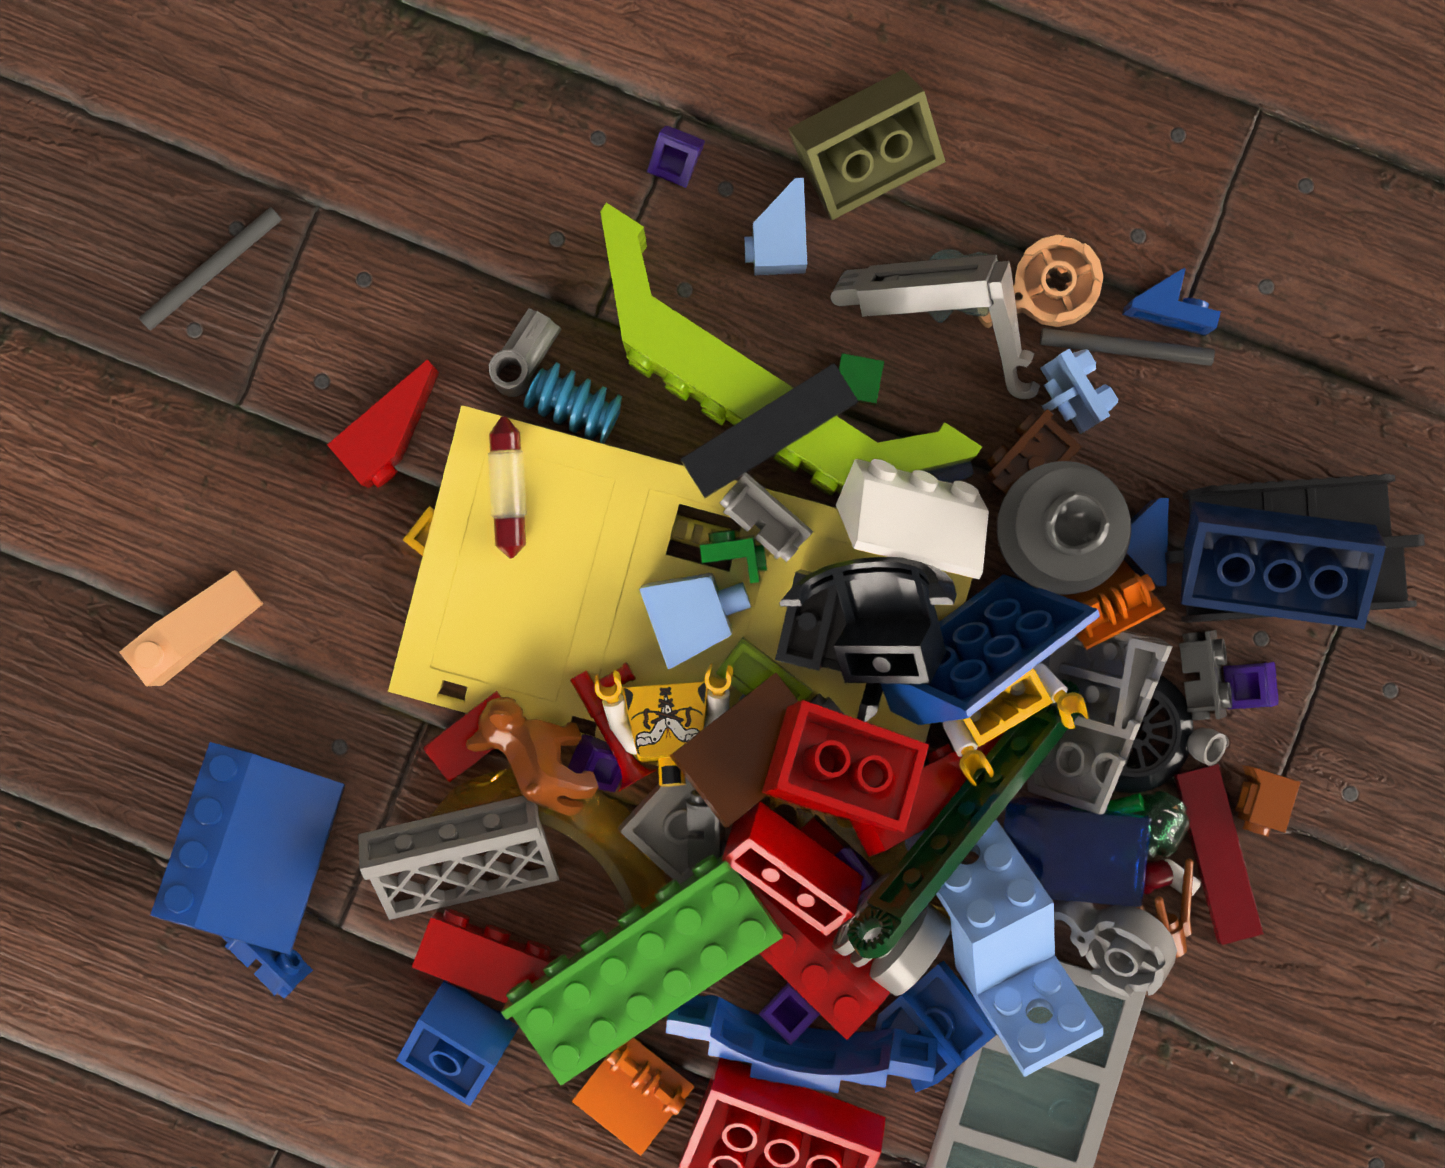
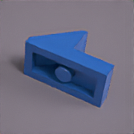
[1122,268,1221,336]

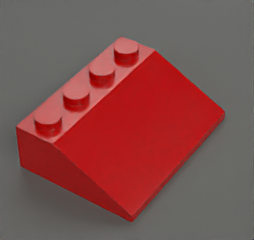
[746,814,890,1040]
[677,1057,886,1168]

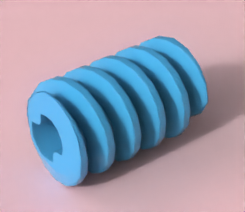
[523,362,622,444]

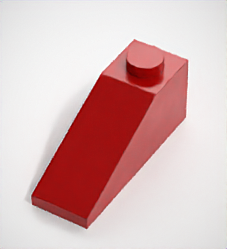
[327,359,439,488]

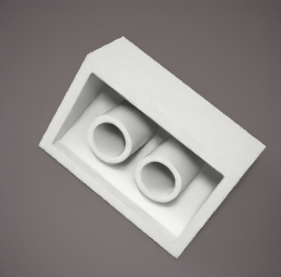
[836,458,989,579]

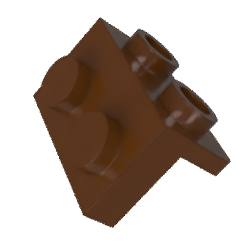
[983,409,1082,496]

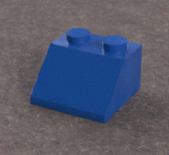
[396,980,519,1106]

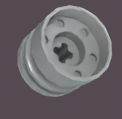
[832,873,951,996]

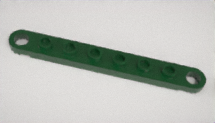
[847,679,1081,959]

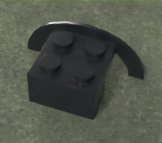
[779,557,957,684]
[775,569,883,722]

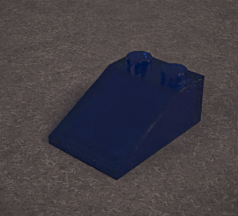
[1004,796,1152,907]

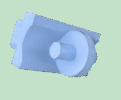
[1040,349,1118,434]

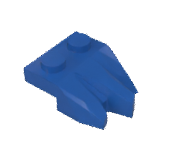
[874,961,997,1093]

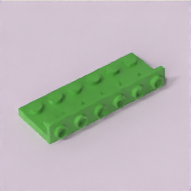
[501,854,783,1086]

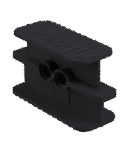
[1165,474,1425,623]

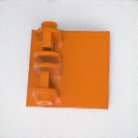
[1061,560,1165,650]
[572,1038,695,1156]

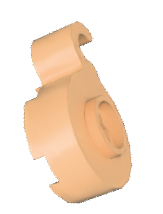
[977,235,1104,328]

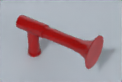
[570,662,658,792]

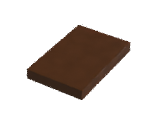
[670,673,798,828]

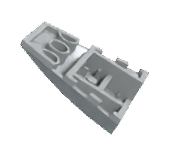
[1027,630,1173,814]

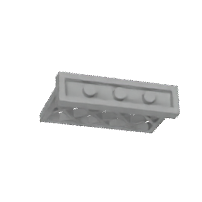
[358,796,559,920]

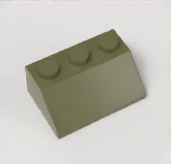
[788,70,946,220]

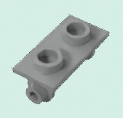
[719,473,813,562]

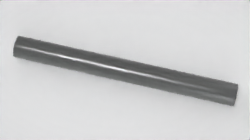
[139,206,282,331]
[1040,328,1215,366]

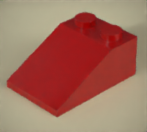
[762,700,929,833]

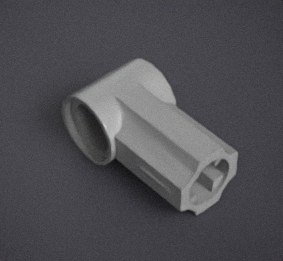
[489,308,561,397]

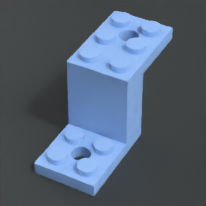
[905,819,1104,1077]

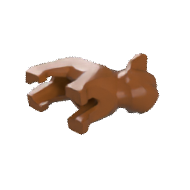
[466,697,599,816]

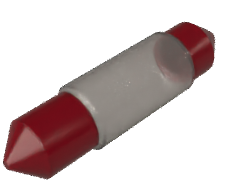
[488,416,527,559]

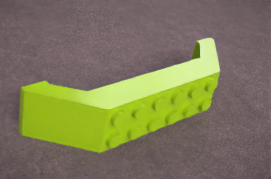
[600,203,982,496]

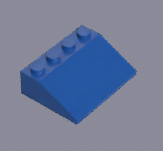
[881,574,1100,725]
[150,742,345,955]

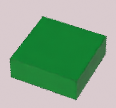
[838,353,884,405]

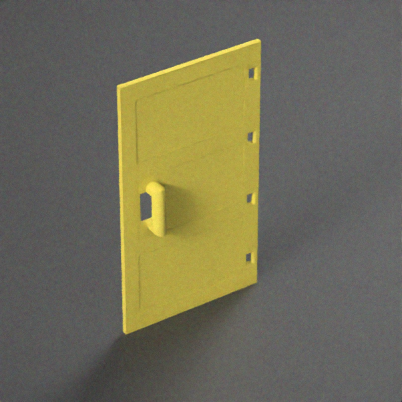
[388,405,972,801]

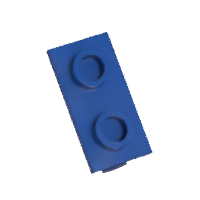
[222,937,313,999]

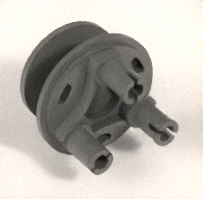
[997,461,1131,595]

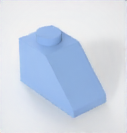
[744,178,807,275]

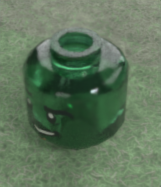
[1124,791,1191,859]

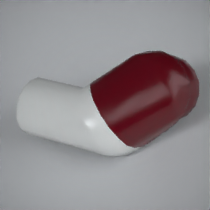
[1133,859,1201,896]

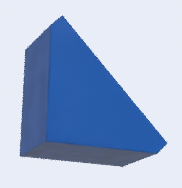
[1124,498,1169,587]

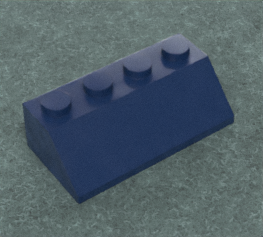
[1180,501,1386,629]

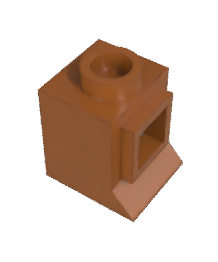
[1235,765,1301,837]

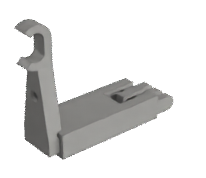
[830,255,1040,399]

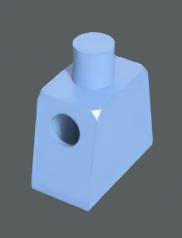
[639,573,751,669]

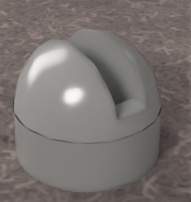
[1187,727,1227,766]

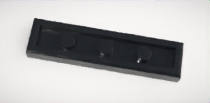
[681,363,858,499]

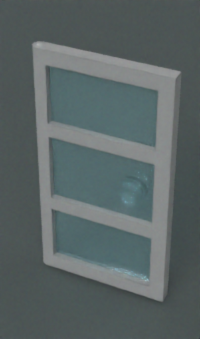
[926,959,1147,1168]

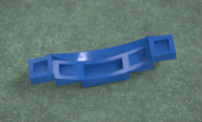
[666,995,938,1093]

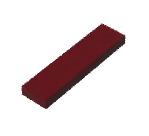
[1174,764,1264,945]

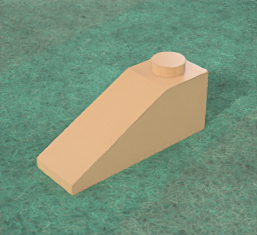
[119,570,263,686]

